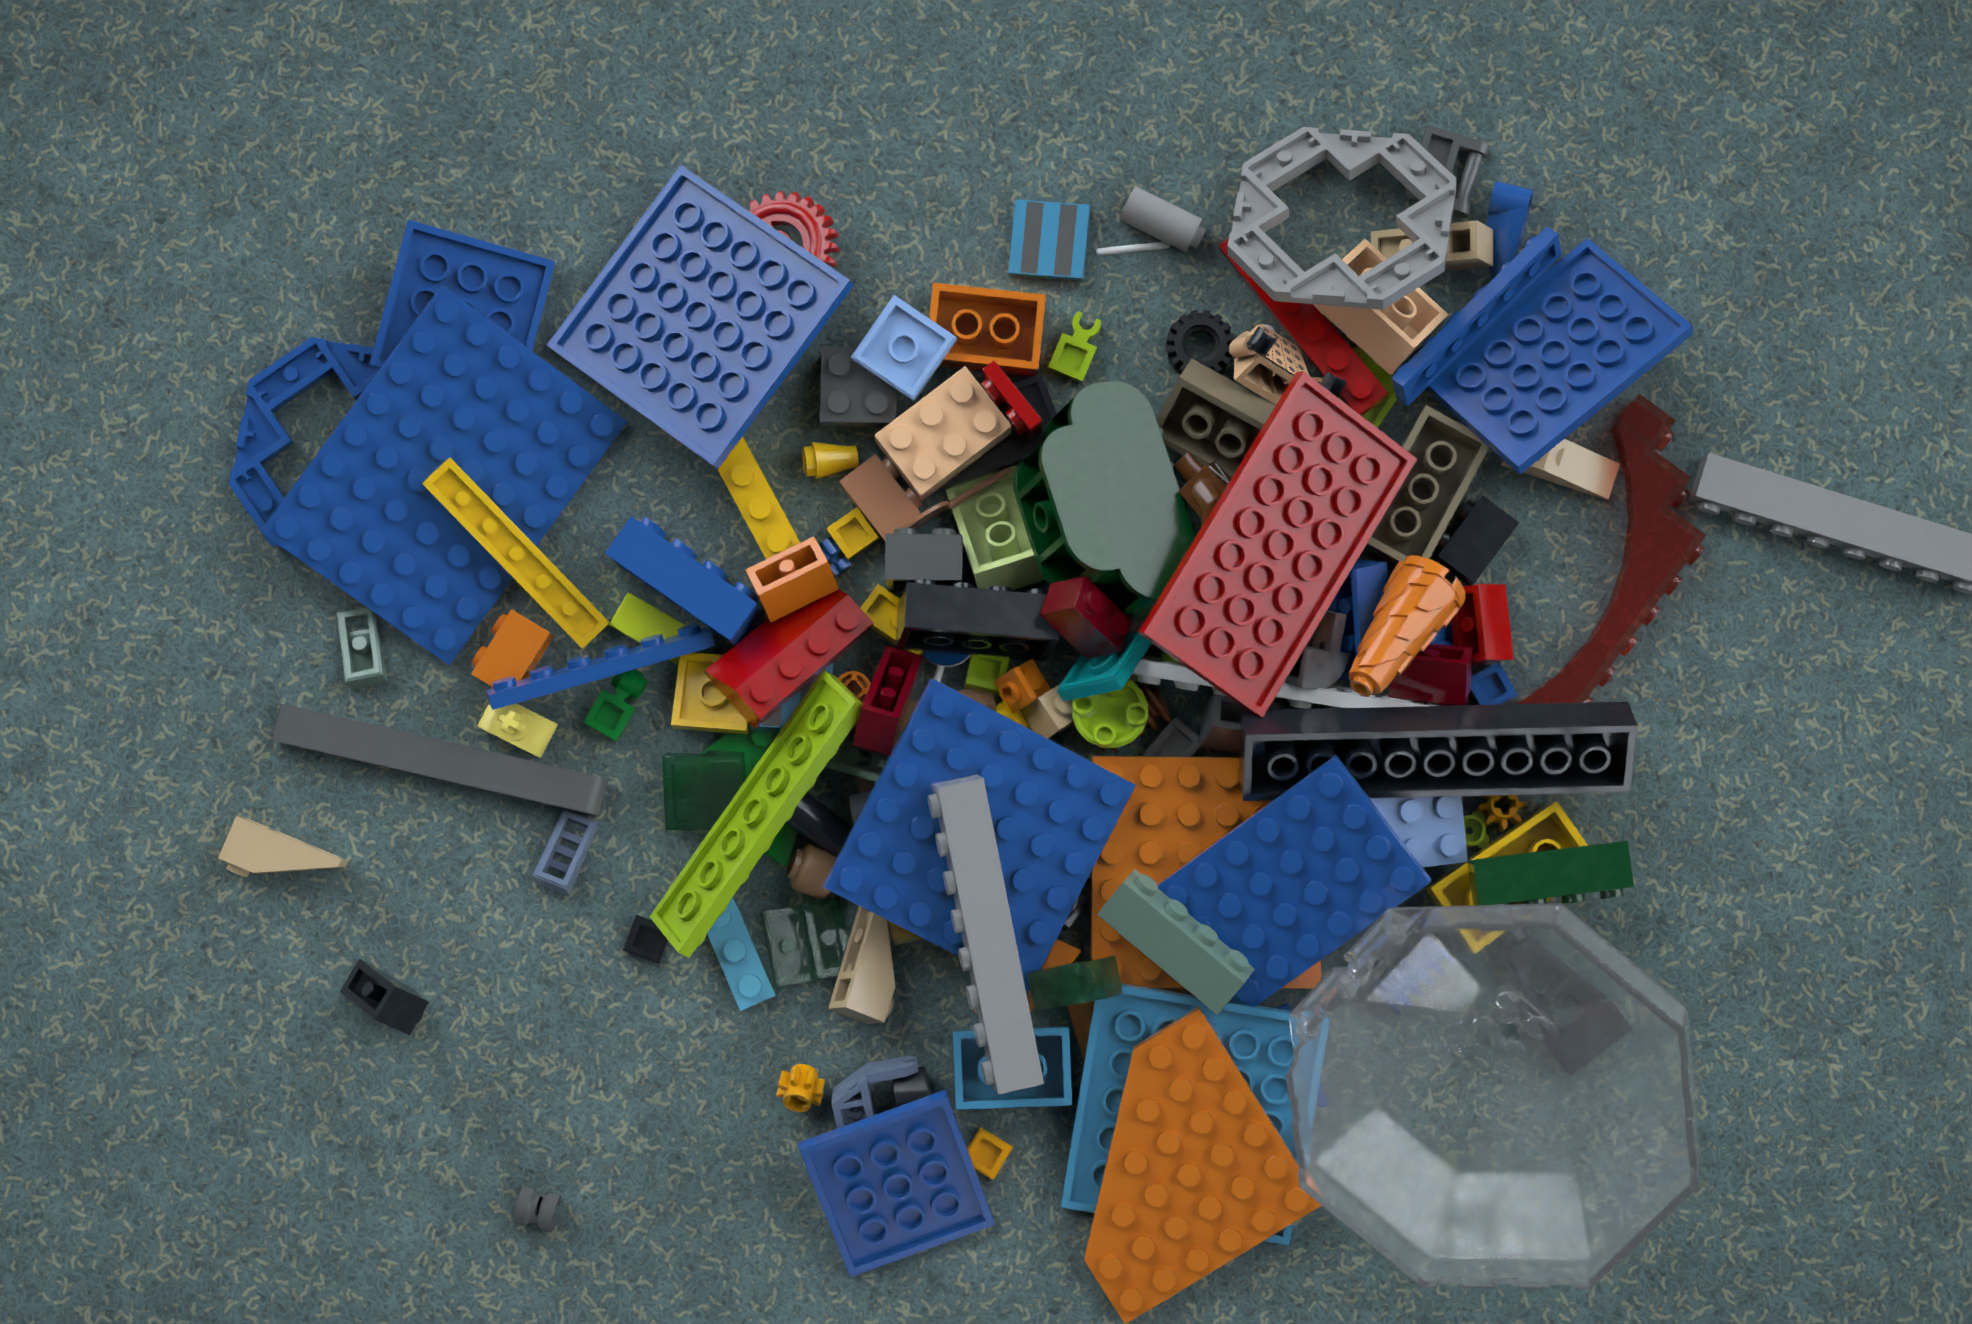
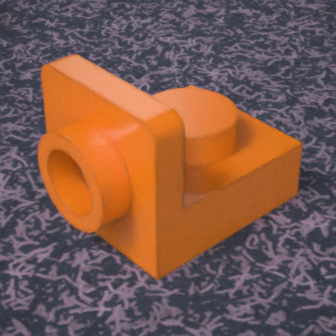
[993,658,1051,714]

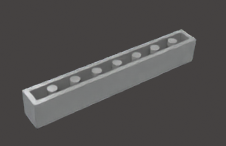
[1689,453,1972,594]
[928,774,1044,1095]

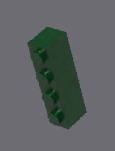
[1467,841,1634,913]

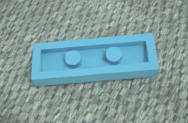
[707,896,776,1011]

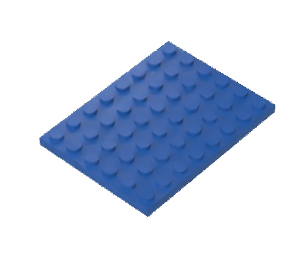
[260,285,628,665]

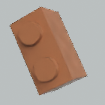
[839,454,923,543]

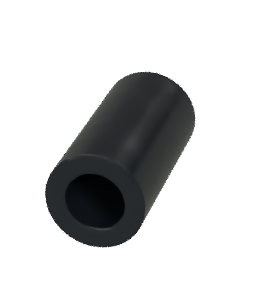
[785,793,853,857]

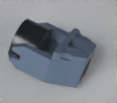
[831,1056,932,1128]

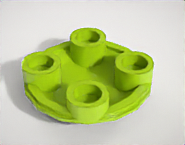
[1072,679,1148,748]

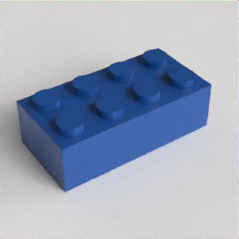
[605,516,763,646]

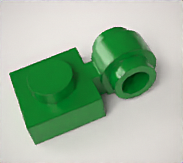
[583,669,648,741]

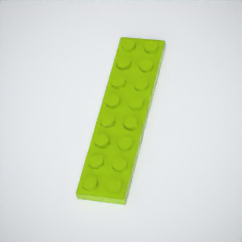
[649,669,863,958]

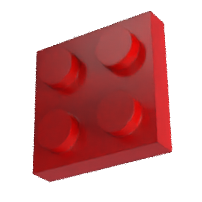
[981,360,1042,440]

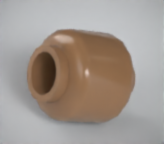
[786,844,837,899]

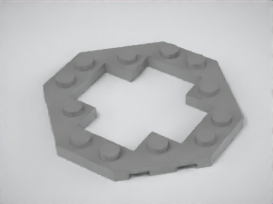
[1228,127,1457,310]

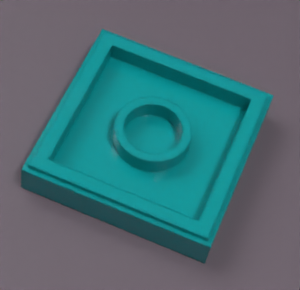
[1057,631,1152,701]

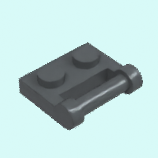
[1404,124,1490,218]

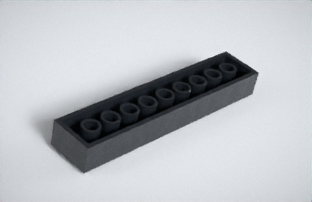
[1239,701,1638,801]

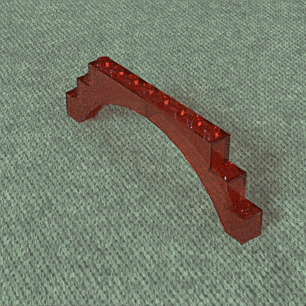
[1515,394,1706,704]

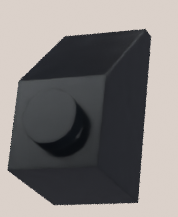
[340,959,429,1035]

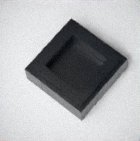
[623,915,668,964]

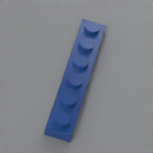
[1392,227,1561,407]
[486,624,715,710]

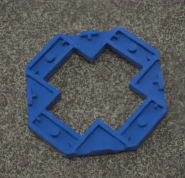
[229,337,379,549]

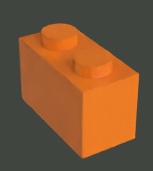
[745,536,839,622]
[471,609,555,687]

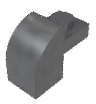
[1284,610,1350,689]

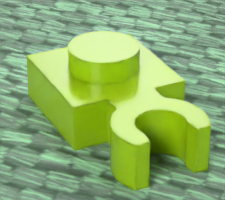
[1048,311,1101,384]
[964,655,1009,696]

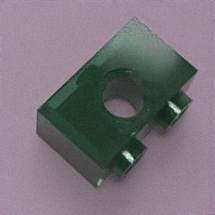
[1027,955,1123,1011]

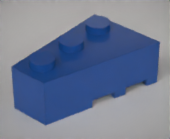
[1328,559,1388,681]

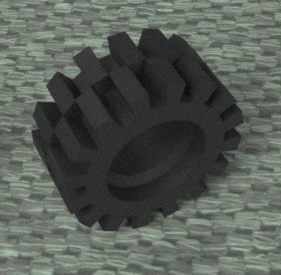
[1166,310,1234,373]

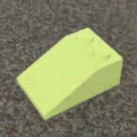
[946,465,1045,590]

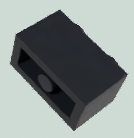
[1433,496,1520,586]

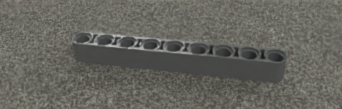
[271,703,609,816]

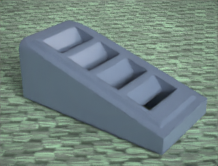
[532,809,599,897]

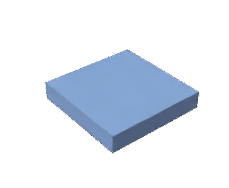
[851,295,957,401]

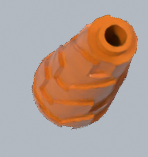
[1348,555,1466,697]

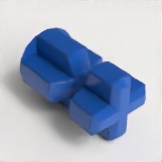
[819,537,851,578]

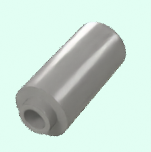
[1119,186,1206,253]

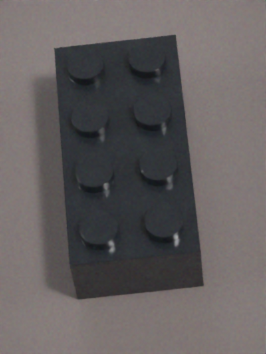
[896,579,1059,661]

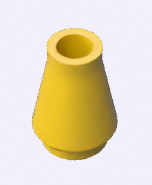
[802,442,858,480]

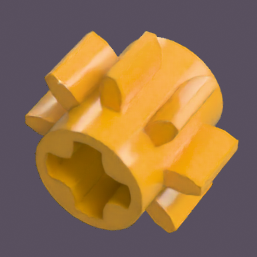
[1476,795,1527,832]
[776,1064,825,1112]

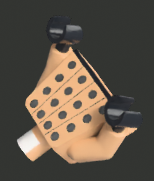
[1229,324,1347,405]

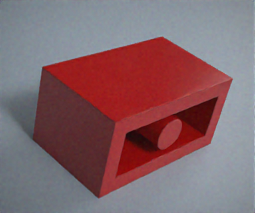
[1451,584,1514,665]

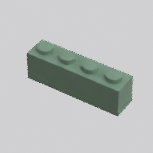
[1097,869,1255,1015]

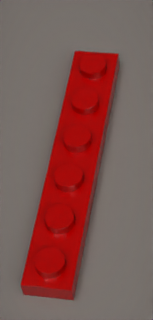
[1218,238,1388,416]

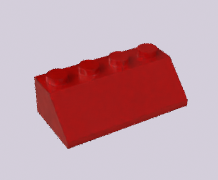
[704,590,873,729]

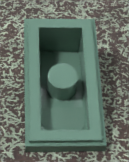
[337,607,388,690]

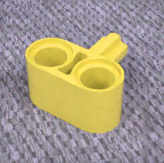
[477,703,558,758]

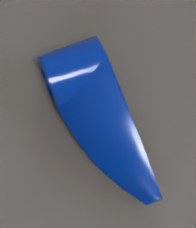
[1487,181,1534,280]

